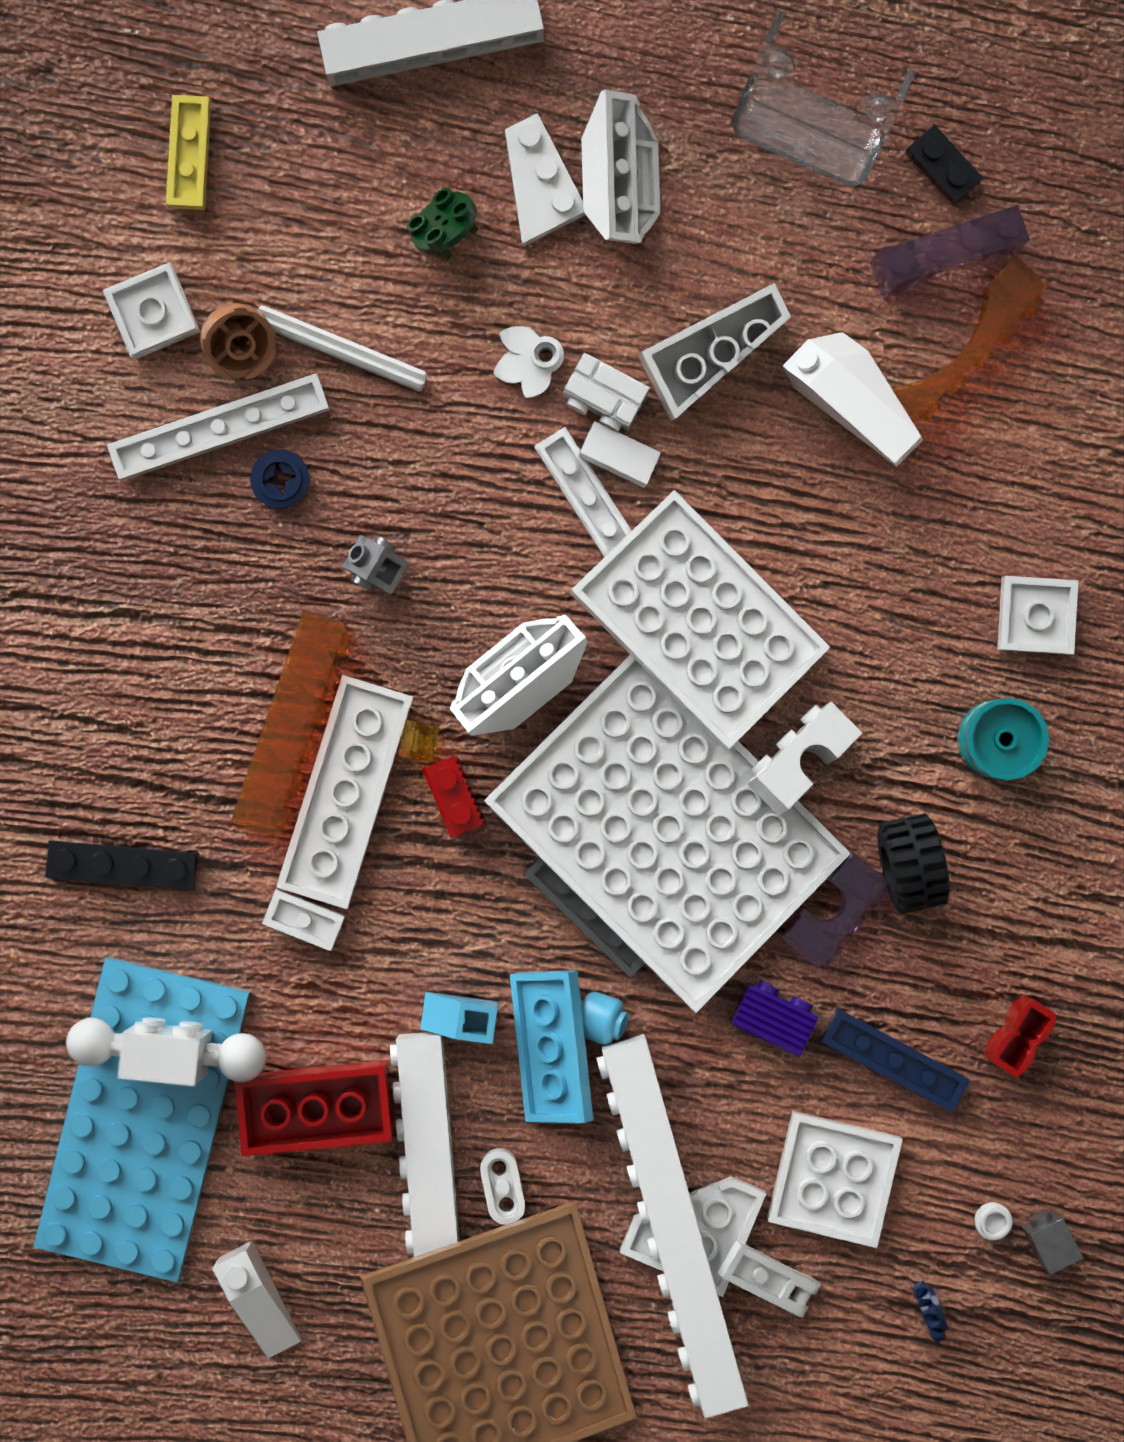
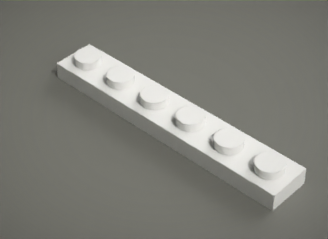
[107,373,330,481]

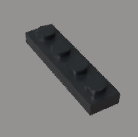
[45,840,198,890]

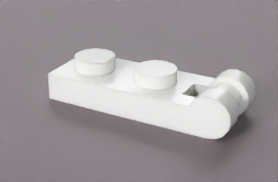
[717,1240,821,1318]

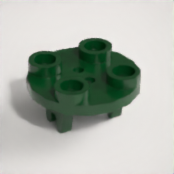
[407,188,479,261]

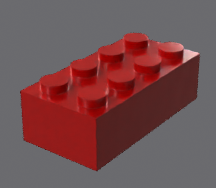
[234,1060,395,1157]

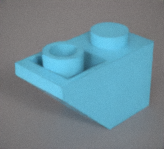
[420,992,499,1044]

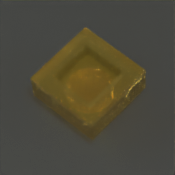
[398,720,440,762]

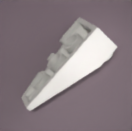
[783,332,923,467]

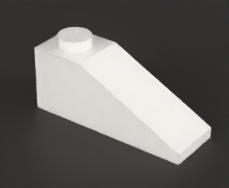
[212,1241,302,1358]

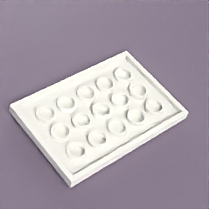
[569,490,830,751]

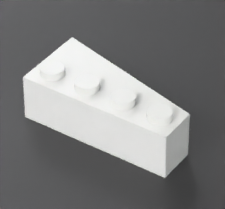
[638,283,791,421]

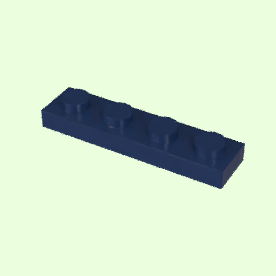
[820,1008,970,1113]

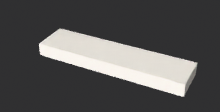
[534,427,631,557]

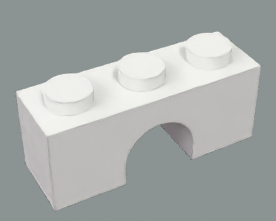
[747,702,862,815]

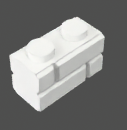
[563,352,650,432]

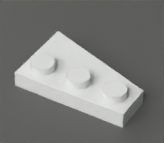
[505,113,586,247]

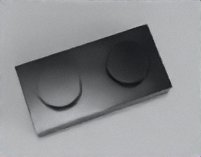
[905,124,983,206]

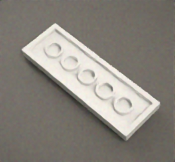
[276,675,414,909]

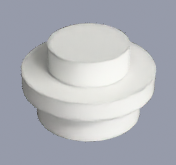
[974,1202,1013,1240]

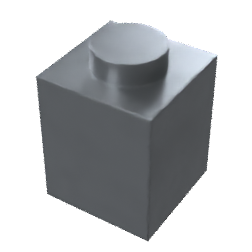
[1022,1210,1084,1275]

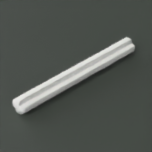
[258,306,428,391]

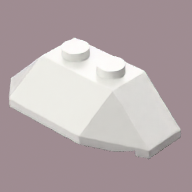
[581,89,660,244]
[450,615,588,736]

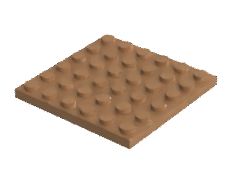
[360,1202,637,1442]

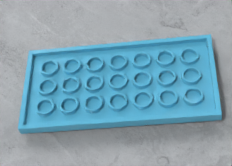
[33,957,251,1282]

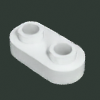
[480,1148,525,1225]

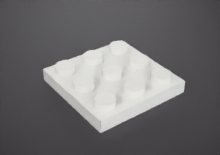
[767,1111,903,1248]

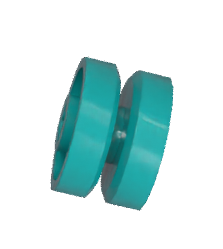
[957,698,1050,780]

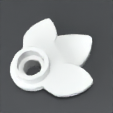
[493,326,564,398]

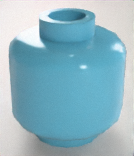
[581,991,629,1045]

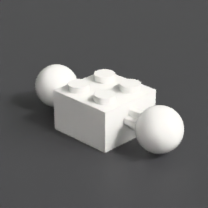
[66,1017,266,1086]

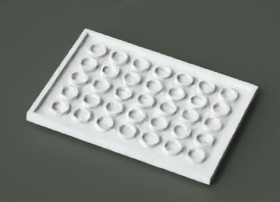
[483,655,851,1013]

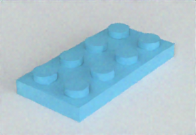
[510,970,594,1123]

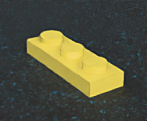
[166,95,211,210]

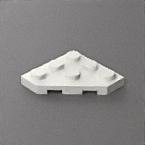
[620,1176,766,1297]

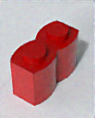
[984,995,1056,1078]

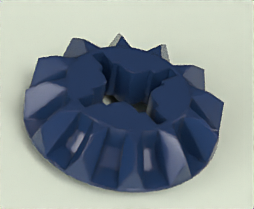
[250,450,310,509]
[913,1280,949,1342]

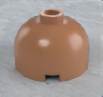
[200,303,276,380]

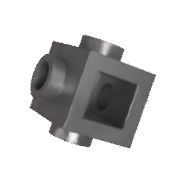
[342,535,410,595]

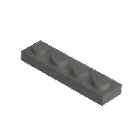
[524,858,645,978]

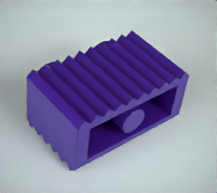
[729,980,818,1057]

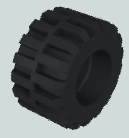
[877,813,950,914]

